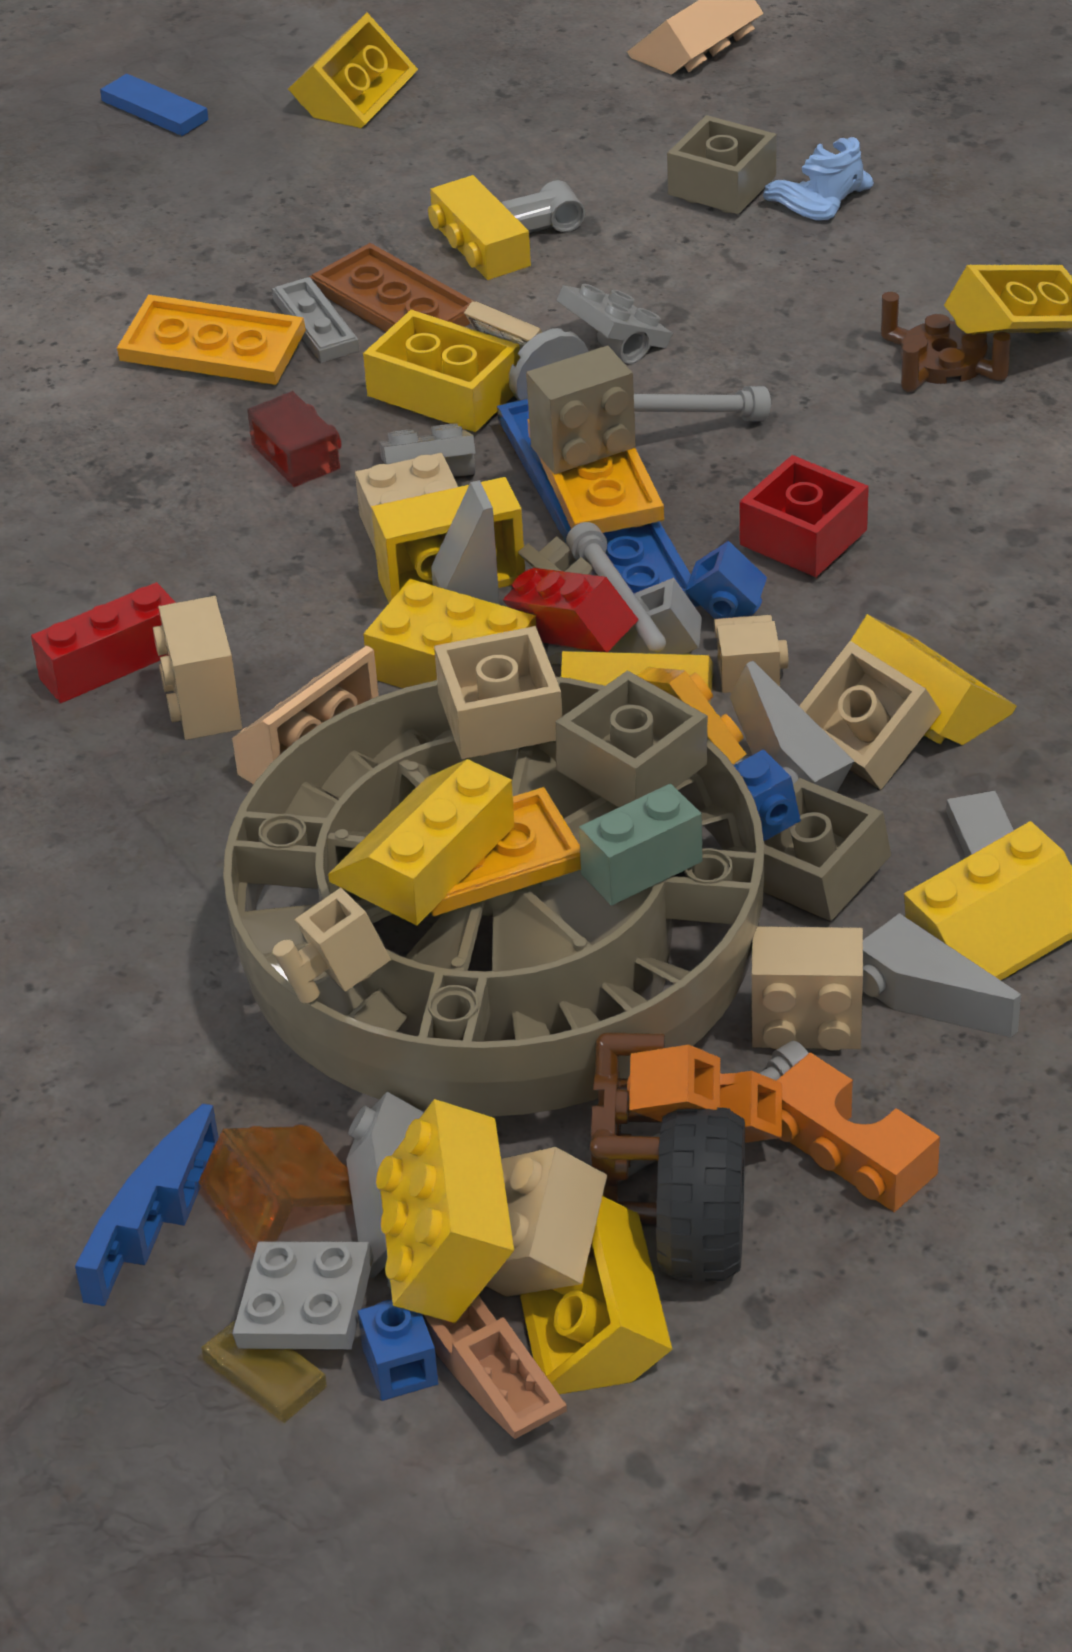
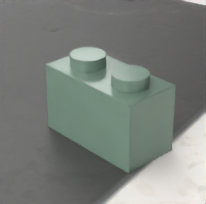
[579,783,702,906]

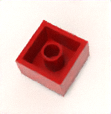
[739,455,869,577]

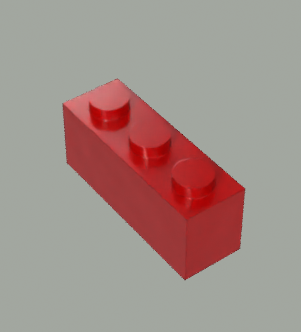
[503,568,639,653]
[31,582,176,704]

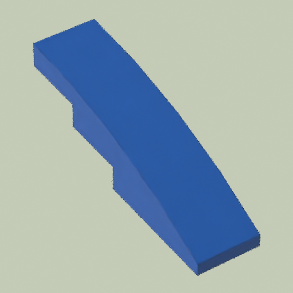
[75,1104,219,1306]

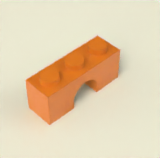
[627,1045,782,1143]
[776,1052,940,1212]

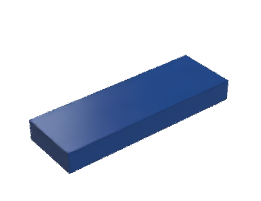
[100,74,209,136]

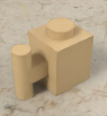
[714,615,789,693]
[273,888,391,1003]

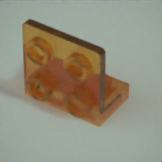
[199,1125,353,1253]

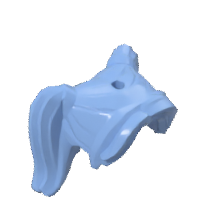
[763,137,874,220]

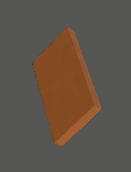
[309,243,475,332]

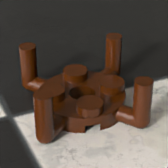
[881,292,1011,392]
[589,1033,665,1225]

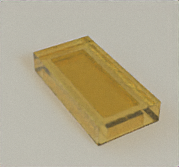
[201,1318,327,1423]

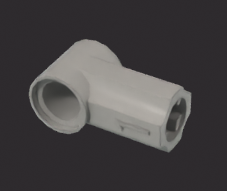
[501,180,585,233]

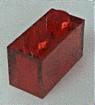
[247,391,342,487]

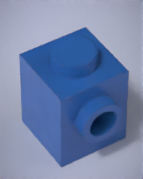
[685,541,767,619]
[734,749,801,841]
[357,1300,439,1401]

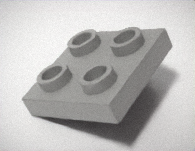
[556,284,673,364]
[379,423,476,477]
[232,1242,374,1349]

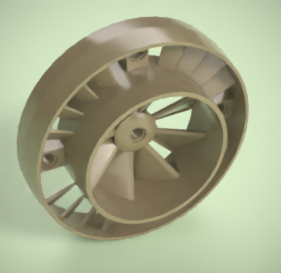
[223,677,764,1116]

